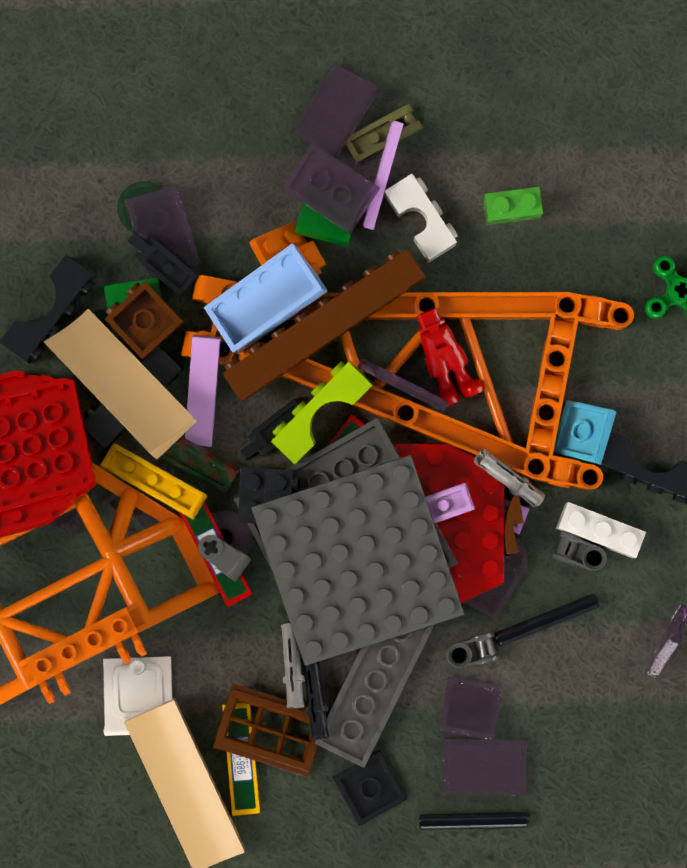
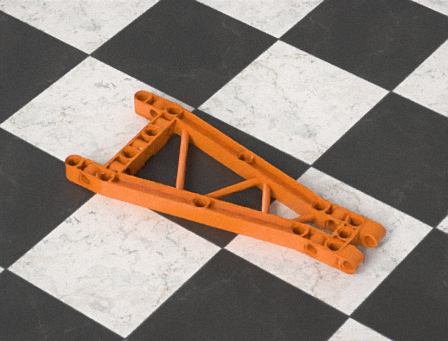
[181,275,634,490]

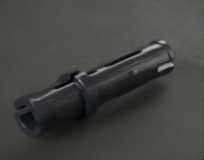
[301,658,329,740]

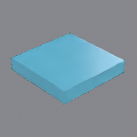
[553,400,616,465]

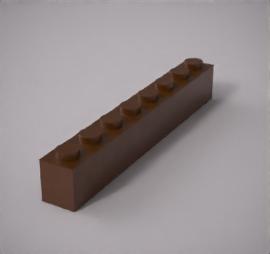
[222,249,426,403]

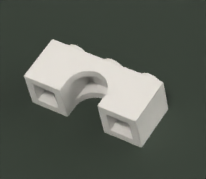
[384,174,458,263]
[556,502,646,558]

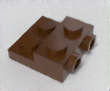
[105,282,183,360]

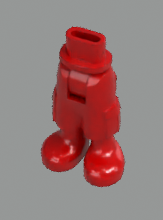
[416,308,485,408]

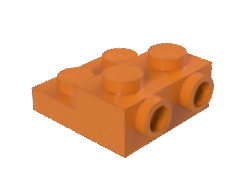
[249,221,326,276]

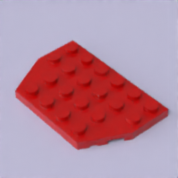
[0,370,97,538]
[394,444,504,604]

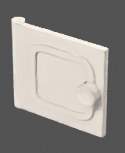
[103,656,172,736]

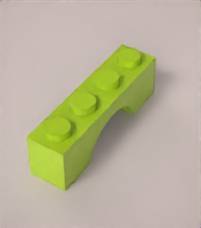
[271,361,374,464]

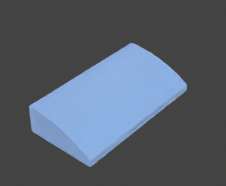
[204,243,328,354]

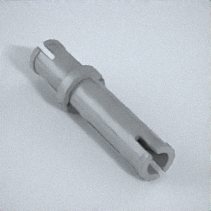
[474,449,545,507]
[281,623,305,708]

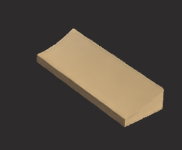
[44,309,197,460]
[124,698,245,868]

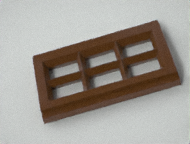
[212,683,327,777]

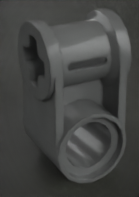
[552,532,607,571]
[198,535,251,582]
[445,632,500,668]

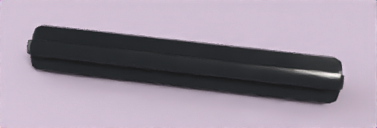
[495,594,599,646]
[419,812,529,830]

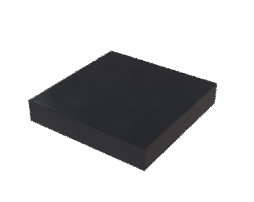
[332,750,407,826]

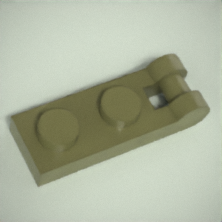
[343,104,423,165]

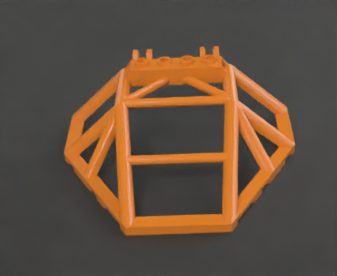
[0,463,220,705]

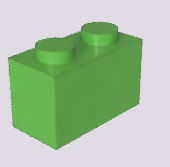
[483,187,543,225]

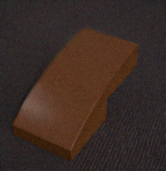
[504,496,524,555]

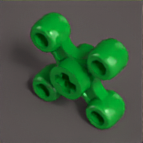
[644,255,687,320]

